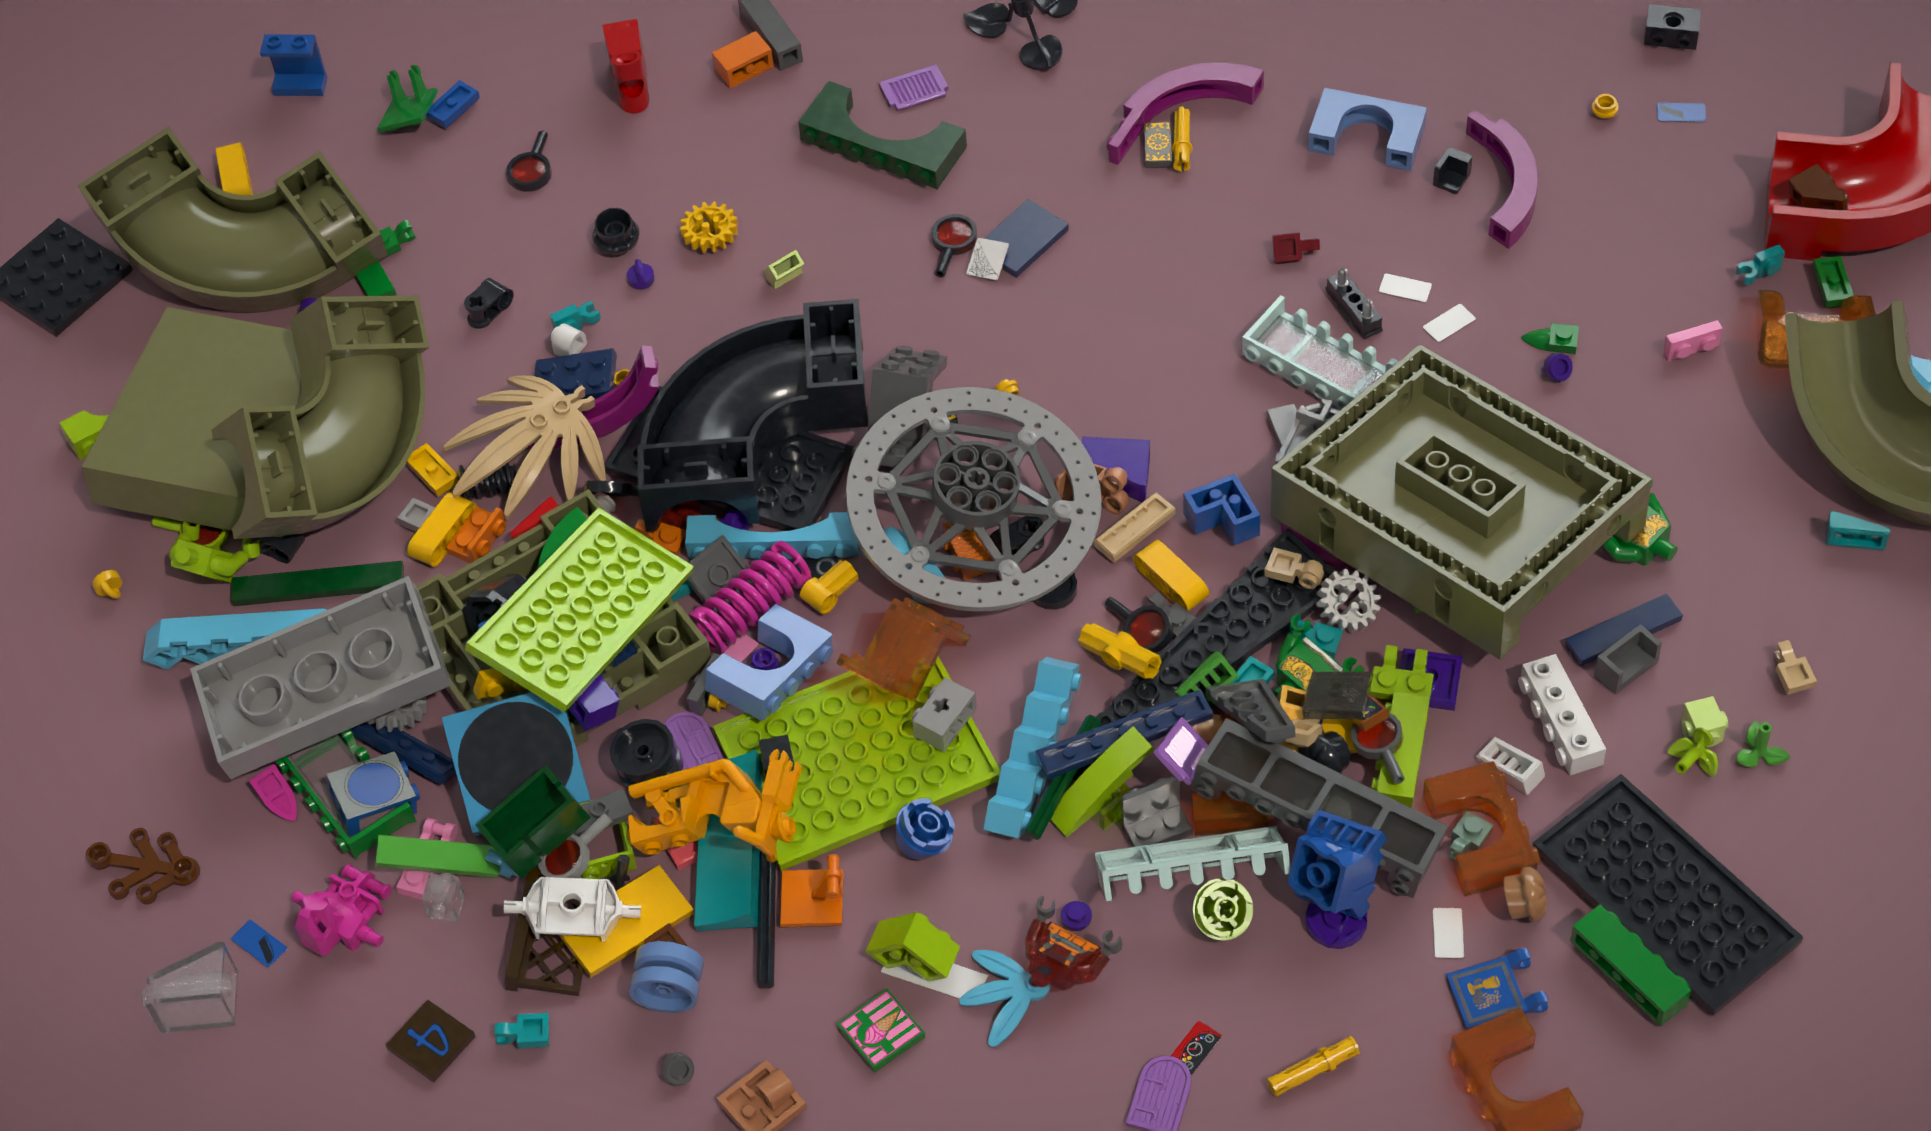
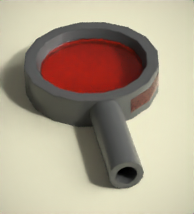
[1351,712,1405,784]

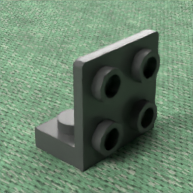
[1121,776,1193,847]

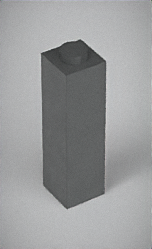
[738,0,803,71]

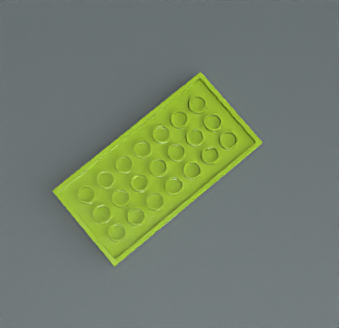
[465,507,694,713]

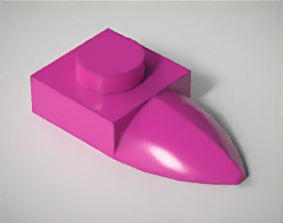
[249,764,297,821]

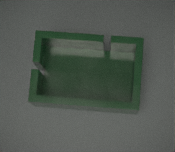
[476,765,591,878]

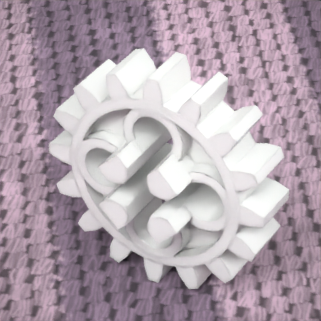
[1316,569,1381,633]

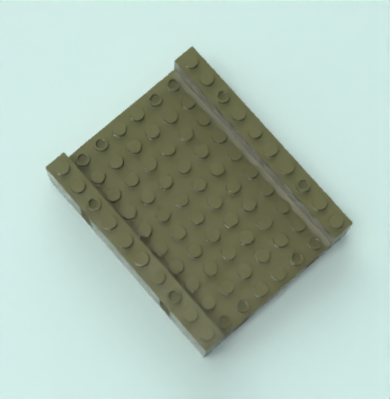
[1271,344,1652,660]

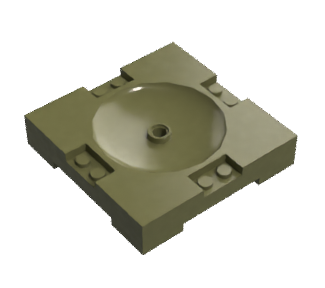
[416,489,711,747]

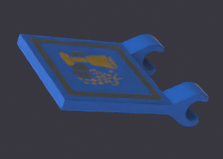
[1446,948,1548,1031]

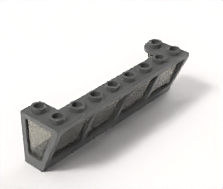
[1191,718,1448,898]

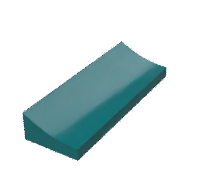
[694,749,763,931]

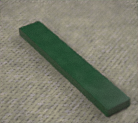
[231,561,404,606]

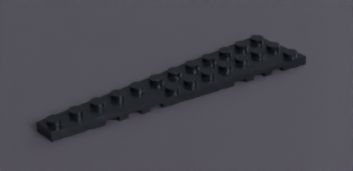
[1073,528,1340,781]

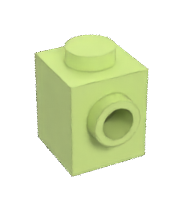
[1681,696,1728,747]

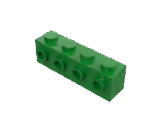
[1570,904,1692,1027]

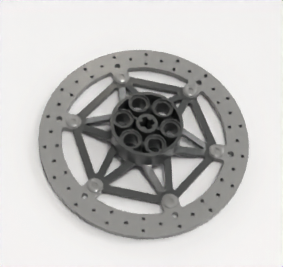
[846,387,1102,611]

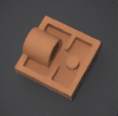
[717,1060,807,1131]

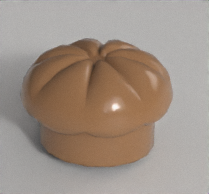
[1504,867,1547,922]

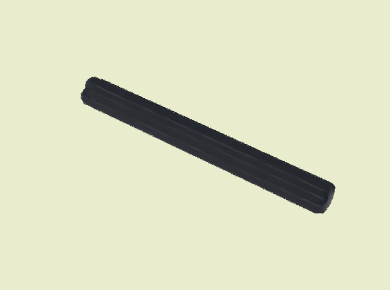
[757,851,776,989]

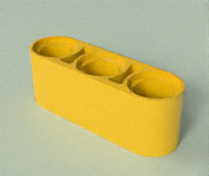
[215,142,253,195]
[407,492,477,567]
[1133,540,1210,611]

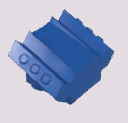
[1287,810,1388,920]

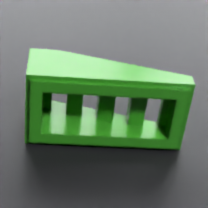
[1175,651,1239,703]

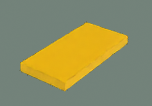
[558,865,694,978]

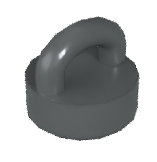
[661,1052,695,1085]

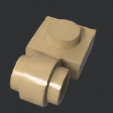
[1265,547,1324,589]

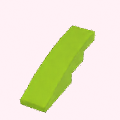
[1050,726,1154,838]

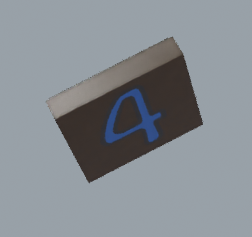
[386,1000,476,1083]

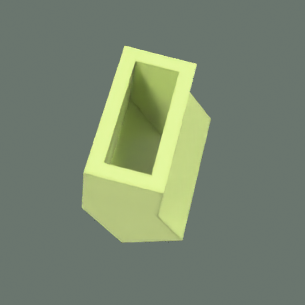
[764,250,804,289]

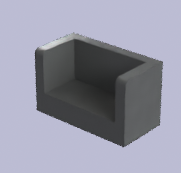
[1594,624,1662,695]

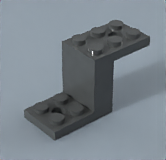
[852,346,947,467]

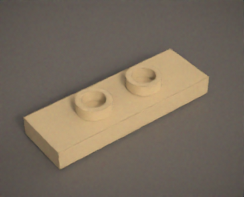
[1094,492,1176,563]

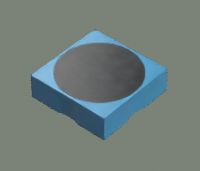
[441,692,591,837]

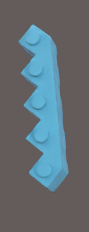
[143,608,326,670]
[983,657,1082,838]

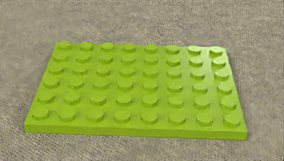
[713,639,1001,871]

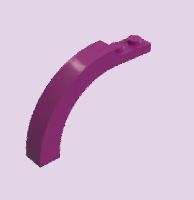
[1107,63,1264,165]

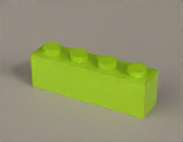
[1371,691,1430,808]

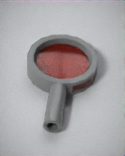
[538,813,613,878]

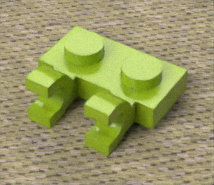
[1370,645,1434,705]

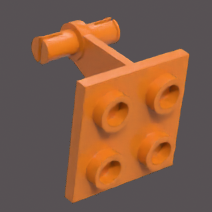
[780,854,844,927]

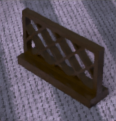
[505,868,584,996]

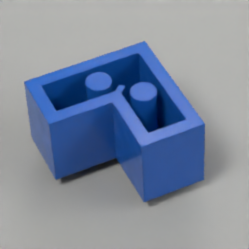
[1183,474,1261,545]

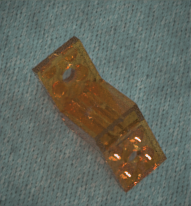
[836,597,971,701]

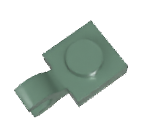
[1448,811,1494,864]

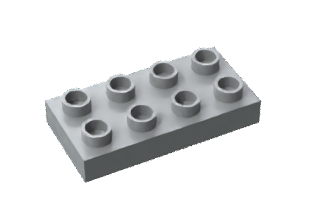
[190,576,452,779]

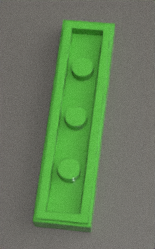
[375,835,499,878]

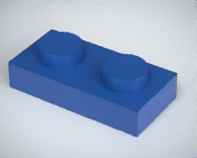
[426,80,480,129]

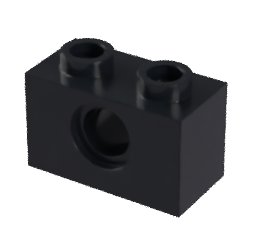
[1644,4,1701,50]

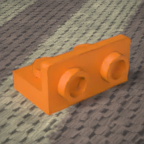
[446,506,507,563]

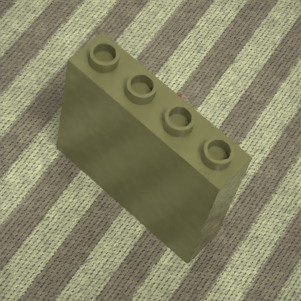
[82,307,302,538]

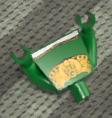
[1602,474,1678,566]
[1273,614,1364,707]

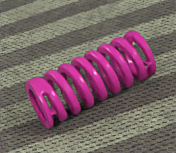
[688,540,812,655]

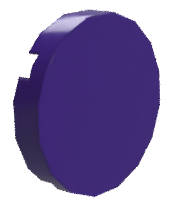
[1305,902,1368,949]

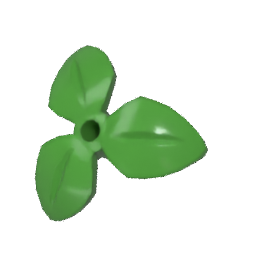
[1736,720,1790,767]

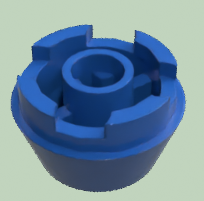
[895,798,955,860]

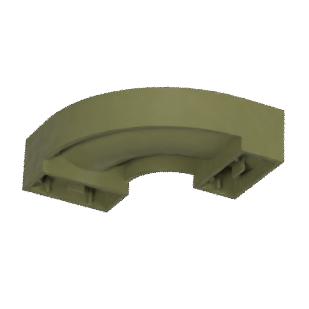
[77,127,388,312]
[211,296,430,539]
[1785,300,1931,527]

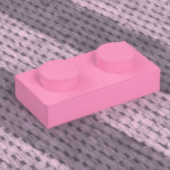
[1663,320,1723,361]

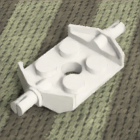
[504,877,641,942]

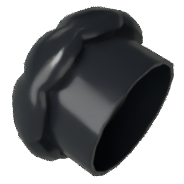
[592,208,640,255]
[1298,731,1351,774]

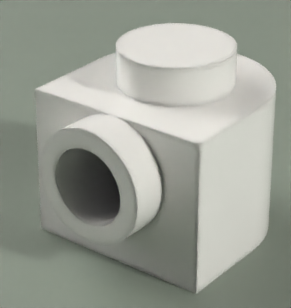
[551,323,587,356]

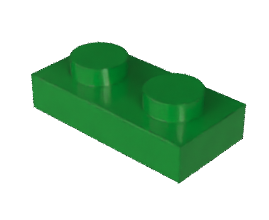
[1812,256,1855,308]

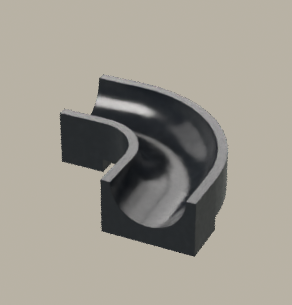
[638,299,868,532]

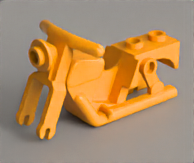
[627,749,802,862]

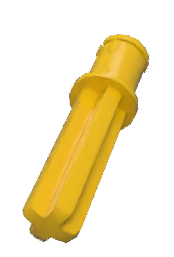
[1172,106,1192,172]

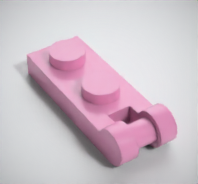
[396,817,458,901]

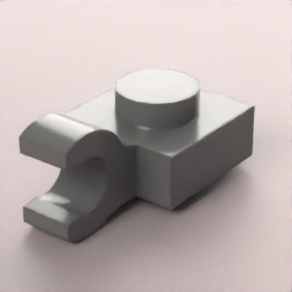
[1148,592,1196,640]

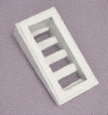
[1476,737,1545,795]

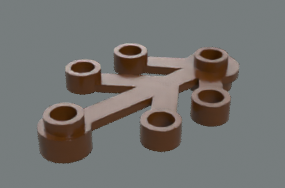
[86,828,200,905]

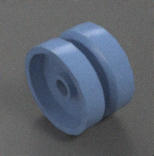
[629,941,704,1013]

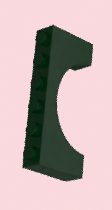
[798,81,967,190]

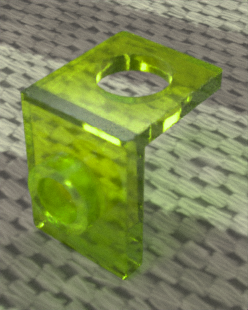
[1099,783,1131,831]

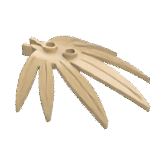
[444,375,606,520]

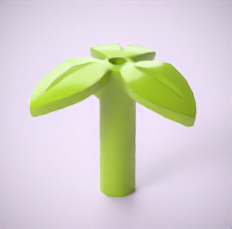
[1667,727,1718,777]

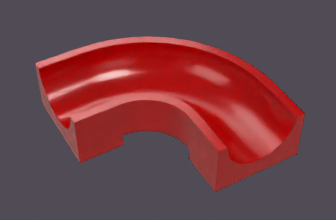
[1764,62,1931,261]

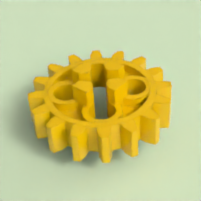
[680,201,738,253]

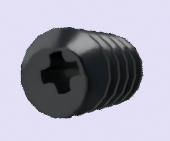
[458,462,517,499]

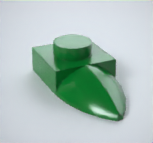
[1521,323,1579,354]

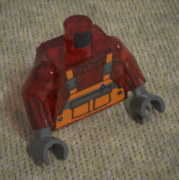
[1024,896,1123,991]

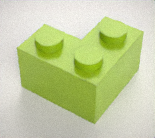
[865,912,961,982]

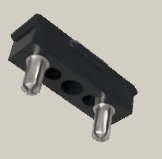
[1325,267,1383,339]

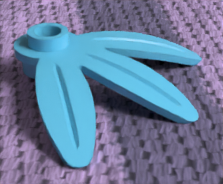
[959,950,1050,1047]

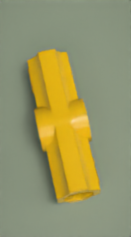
[1078,623,1162,679]

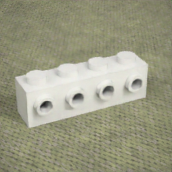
[1518,654,1606,776]

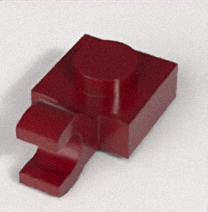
[1272,232,1320,262]

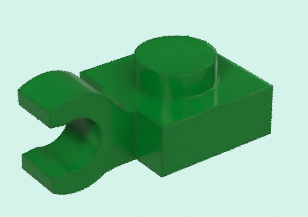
[379,220,416,258]

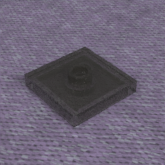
[1302,672,1372,719]

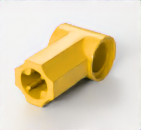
[800,560,859,615]

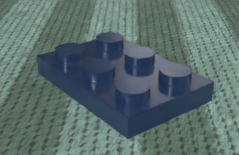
[534,348,617,399]

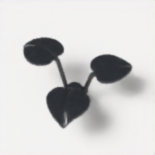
[963,0,1078,69]

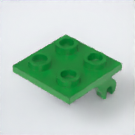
[377,65,438,133]

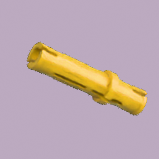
[1266,1036,1360,1097]

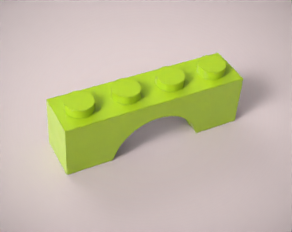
[59,410,109,460]

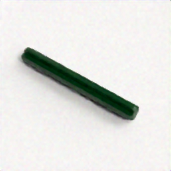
[1025,714,1101,840]

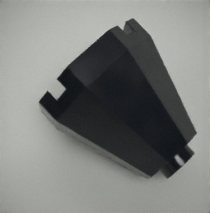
[462,574,527,633]

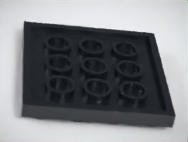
[0,218,133,337]

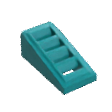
[1825,511,1890,550]

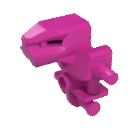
[291,864,392,956]

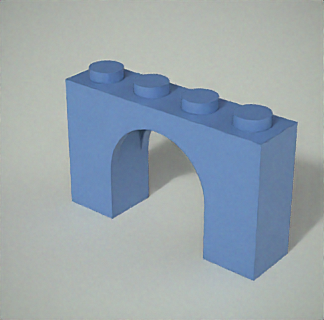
[1308,88,1427,171]
[705,604,833,721]

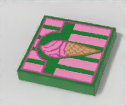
[837,988,925,1073]

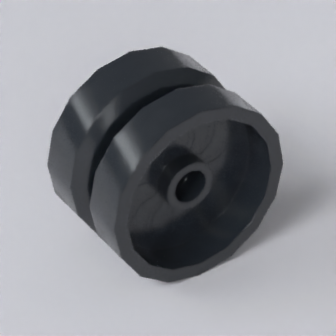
[610,719,684,792]

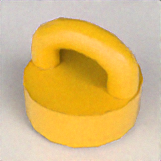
[92,570,123,599]

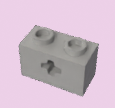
[912,677,977,752]

